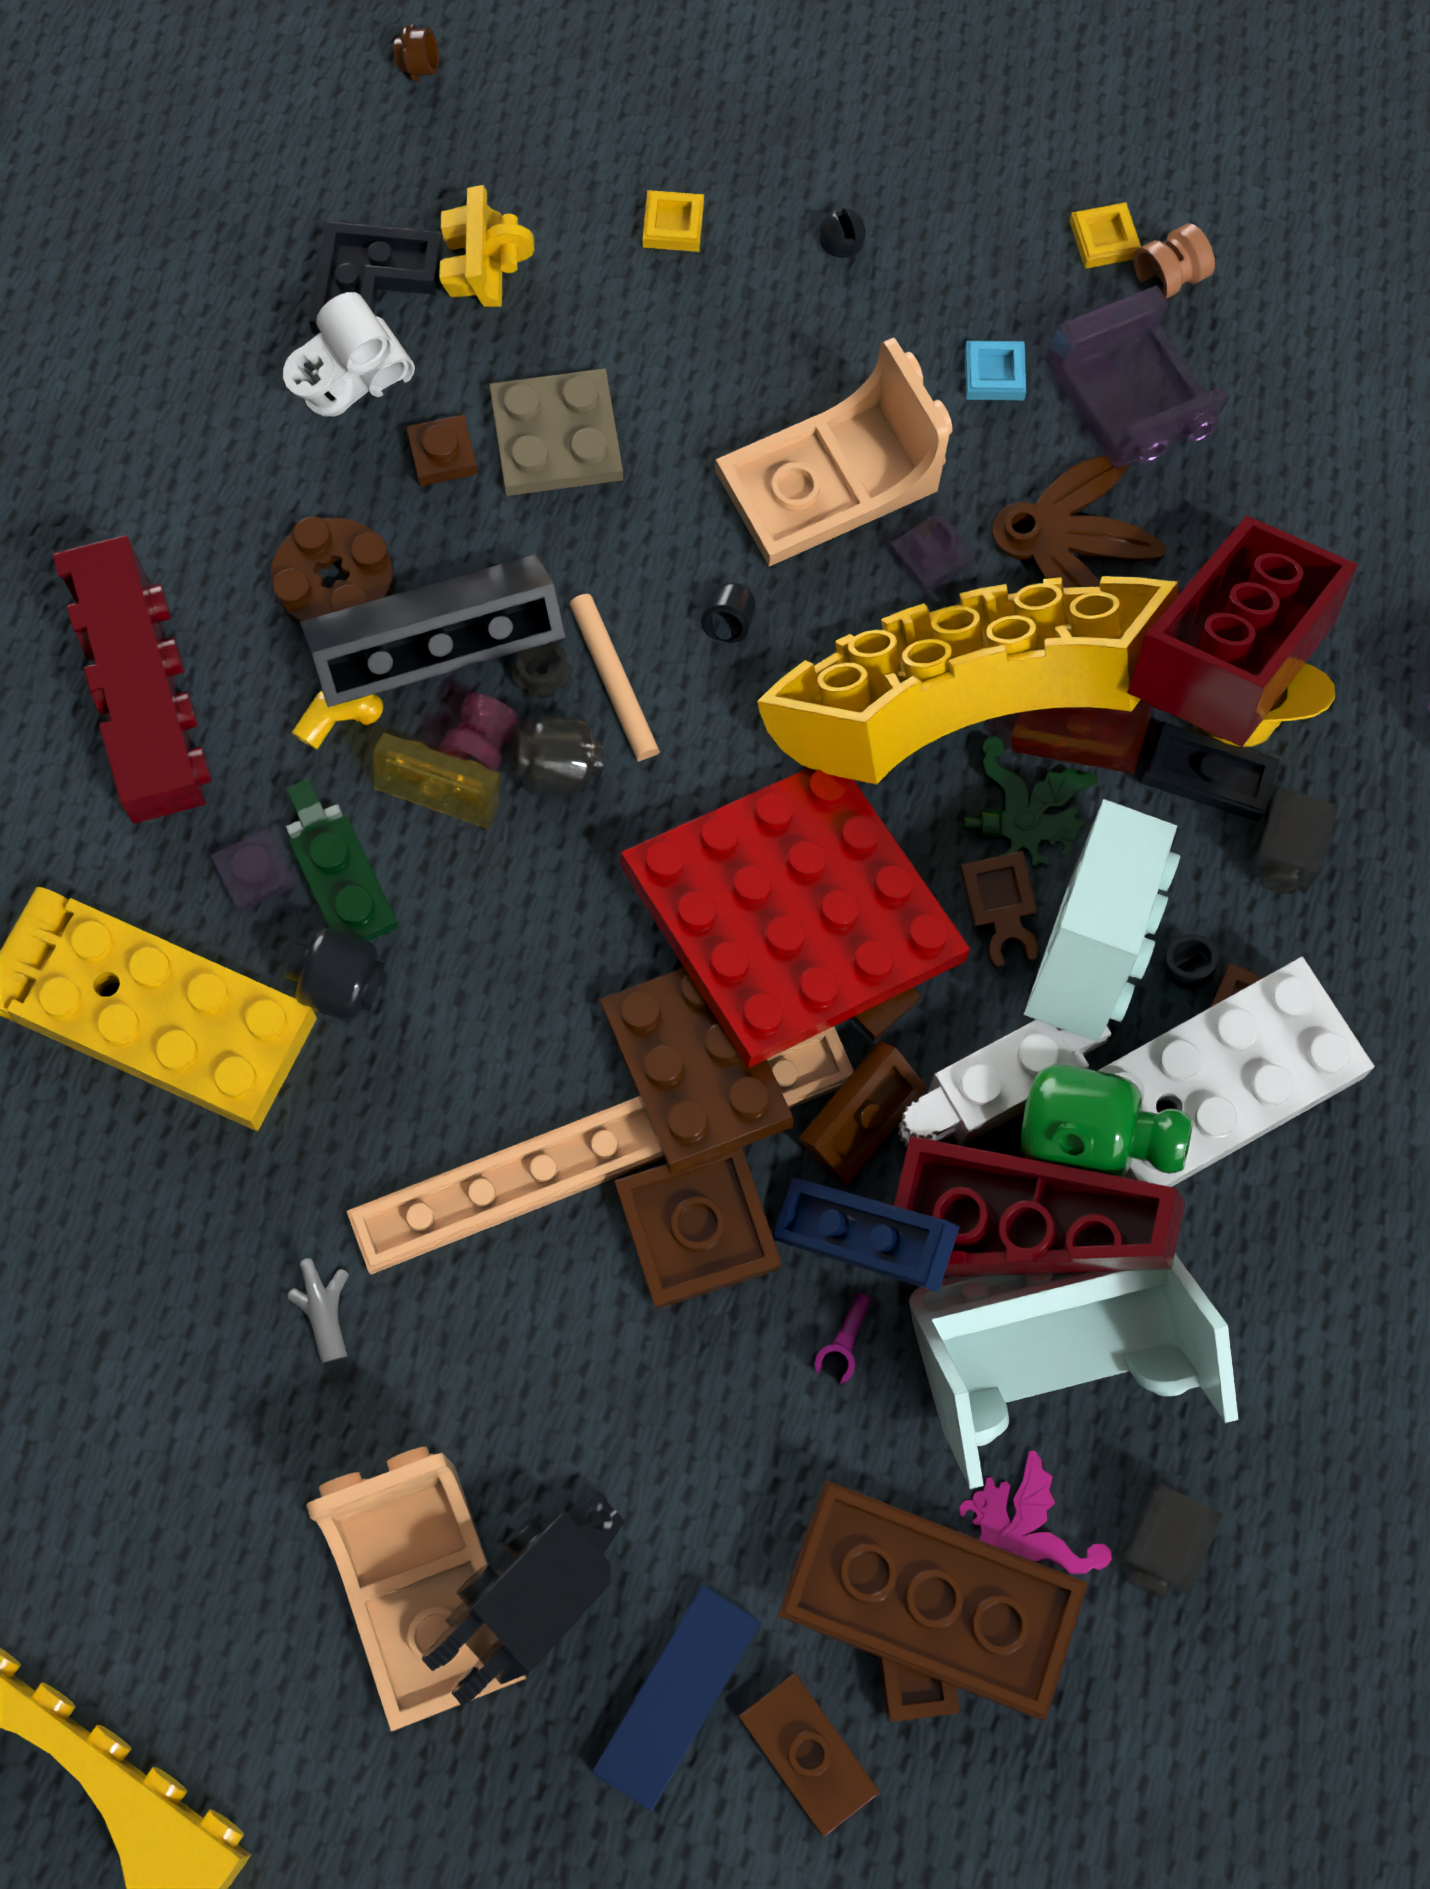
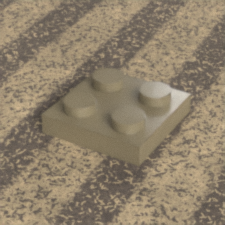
[490,368,623,496]

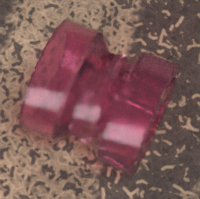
[438,692,521,778]

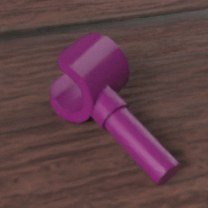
[815,1293,872,1384]

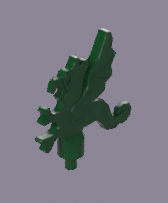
[962,736,1098,867]

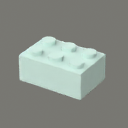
[1024,799,1180,1043]

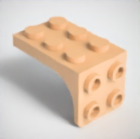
[715,338,952,567]
[306,1447,527,1731]

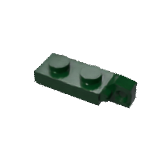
[286,779,399,941]

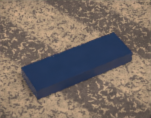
[772,1177,960,1293]
[591,1585,762,1812]

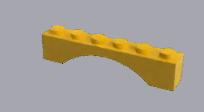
[0,1648,251,1889]

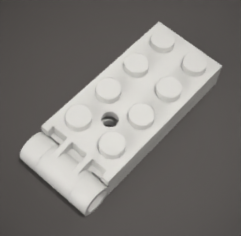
[1098,956,1375,1187]

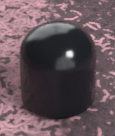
[701,582,756,643]

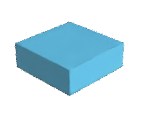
[965,341,1026,400]

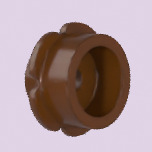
[394,25,439,83]

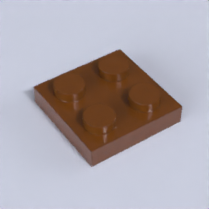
[614,1147,782,1310]

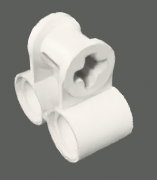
[283,292,415,416]

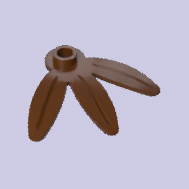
[992,455,1166,588]

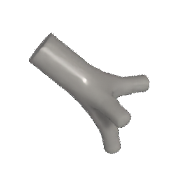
[288,1258,349,1364]

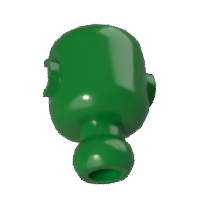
[1021,1064,1193,1178]

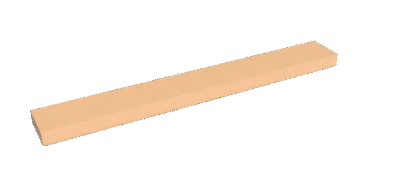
[347,1027,854,1274]

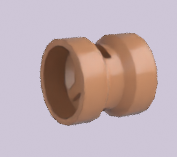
[1133,223,1215,302]

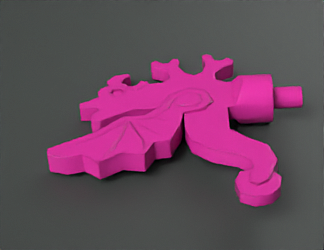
[959,1450,1112,1574]

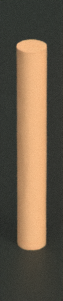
[569,594,660,762]

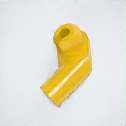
[291,691,383,750]

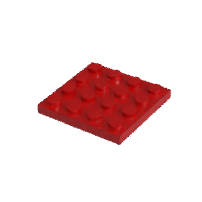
[619,768,971,1068]

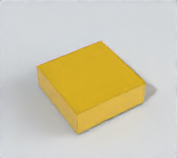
[643,190,704,252]
[1069,202,1141,269]

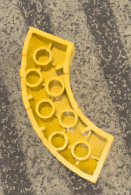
[757,576,1178,785]

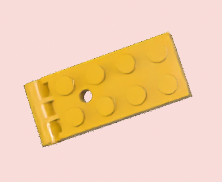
[0,887,317,1132]

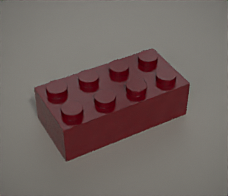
[1127,515,1359,747]

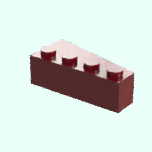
[894,1136,1185,1277]

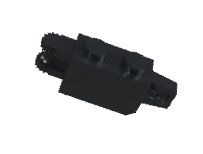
[421,1491,624,1705]

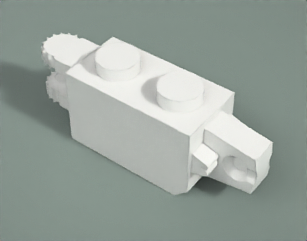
[898,1019,1111,1147]

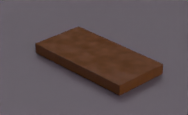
[777,1480,1088,1721]

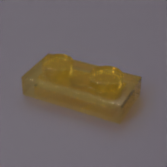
[373,733,500,829]

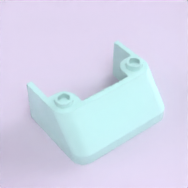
[909,1254,1238,1489]

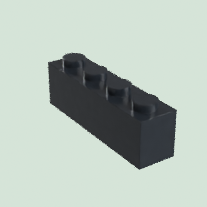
[300,554,566,707]

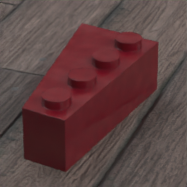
[52,535,213,824]

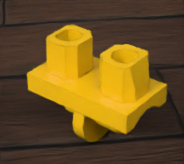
[440,185,535,307]

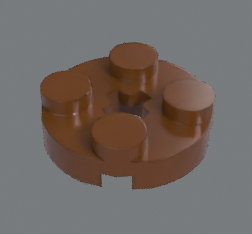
[271,516,394,627]

